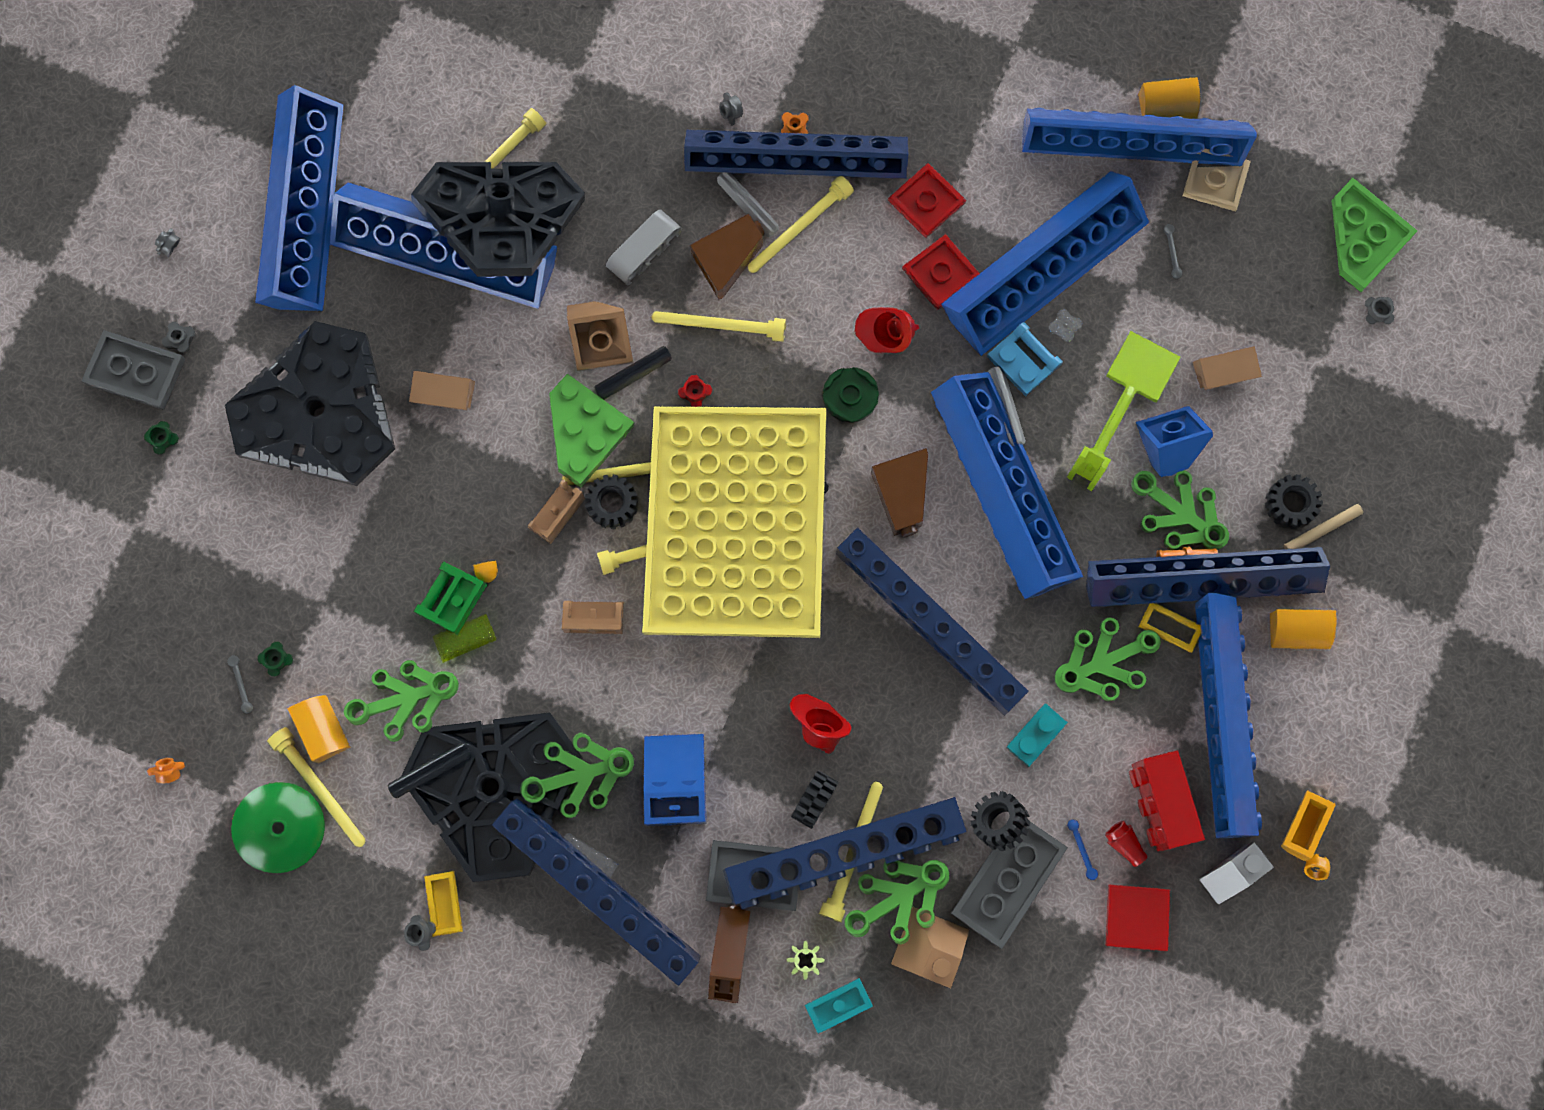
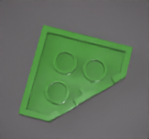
[1332,178,1418,292]
[549,373,634,488]

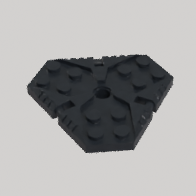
[411,162,585,277]
[225,321,395,486]
[401,712,583,882]

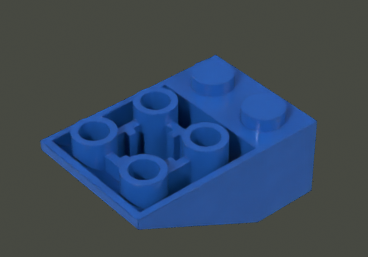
[644,734,707,826]

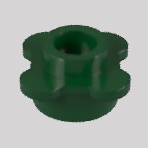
[144,421,179,455]
[257,642,293,677]

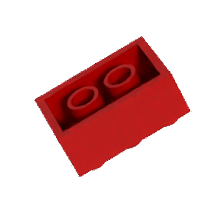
[1129,750,1205,852]

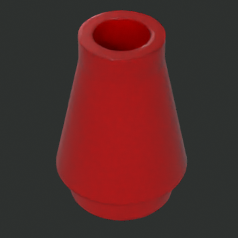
[1105,821,1148,867]

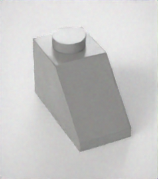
[1199,842,1274,904]

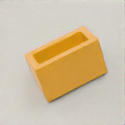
[1138,77,1200,119]
[1270,609,1337,649]
[287,695,351,764]
[1281,790,1336,861]

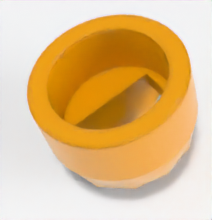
[473,561,498,583]
[1304,854,1330,880]

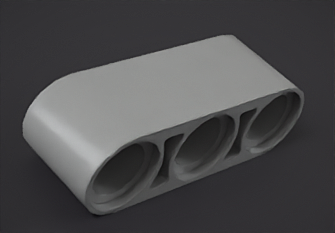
[606,210,682,285]

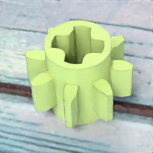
[786,941,825,980]

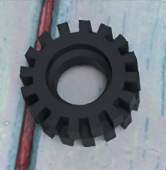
[585,474,638,529]
[1265,474,1323,529]
[791,770,839,829]
[971,791,1030,851]

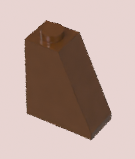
[690,213,765,300]
[871,448,928,538]
[708,906,751,1003]

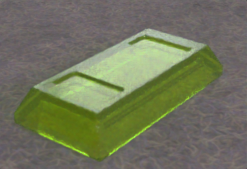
[432,614,497,663]

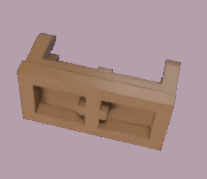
[1193,346,1262,390]
[409,371,475,411]
[528,479,585,544]
[562,601,624,634]

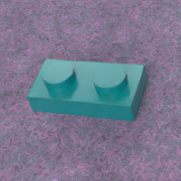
[1006,703,1068,767]
[805,978,873,1034]

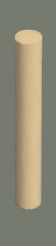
[1283,504,1363,549]

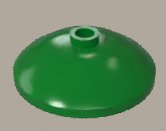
[231,782,325,873]

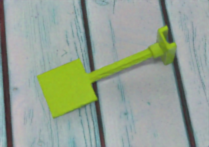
[1067,331,1181,491]

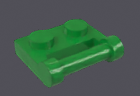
[413,562,487,635]

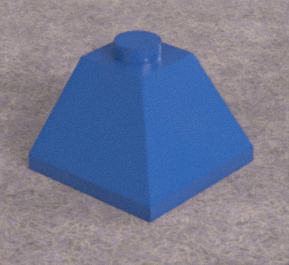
[1135,406,1213,477]

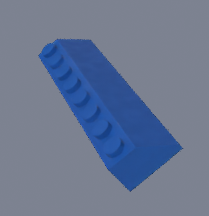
[255,85,344,311]
[1022,108,1257,166]
[942,171,1149,356]
[330,182,557,309]
[931,372,1083,599]
[1195,593,1262,838]

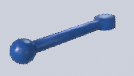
[1067,819,1098,880]

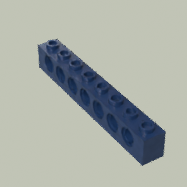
[684,130,908,179]
[836,527,1029,716]
[1086,547,1330,607]
[723,797,967,909]
[492,798,701,986]

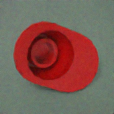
[855,307,919,353]
[790,694,852,754]

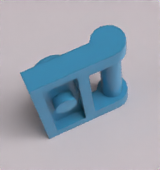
[987,322,1063,397]

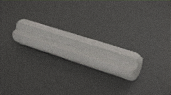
[717,172,779,237]
[988,366,1026,446]

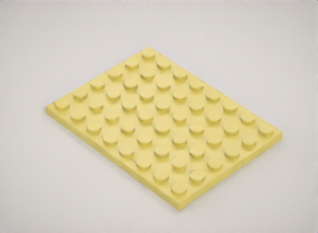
[642,407,827,638]

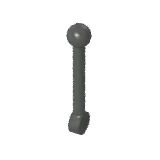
[1163,224,1182,279]
[227,655,253,714]

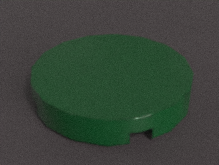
[823,367,879,423]

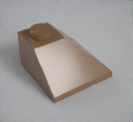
[567,301,633,371]
[891,907,969,989]

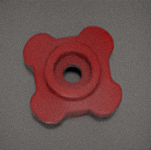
[678,375,712,407]

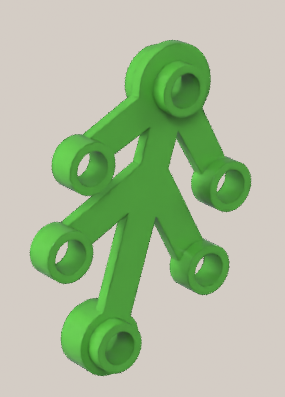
[1131,470,1229,550]
[1055,618,1161,702]
[344,660,459,742]
[520,733,634,818]
[845,860,950,944]

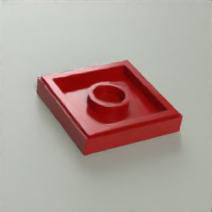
[888,163,967,238]
[902,234,980,310]
[1105,884,1170,951]

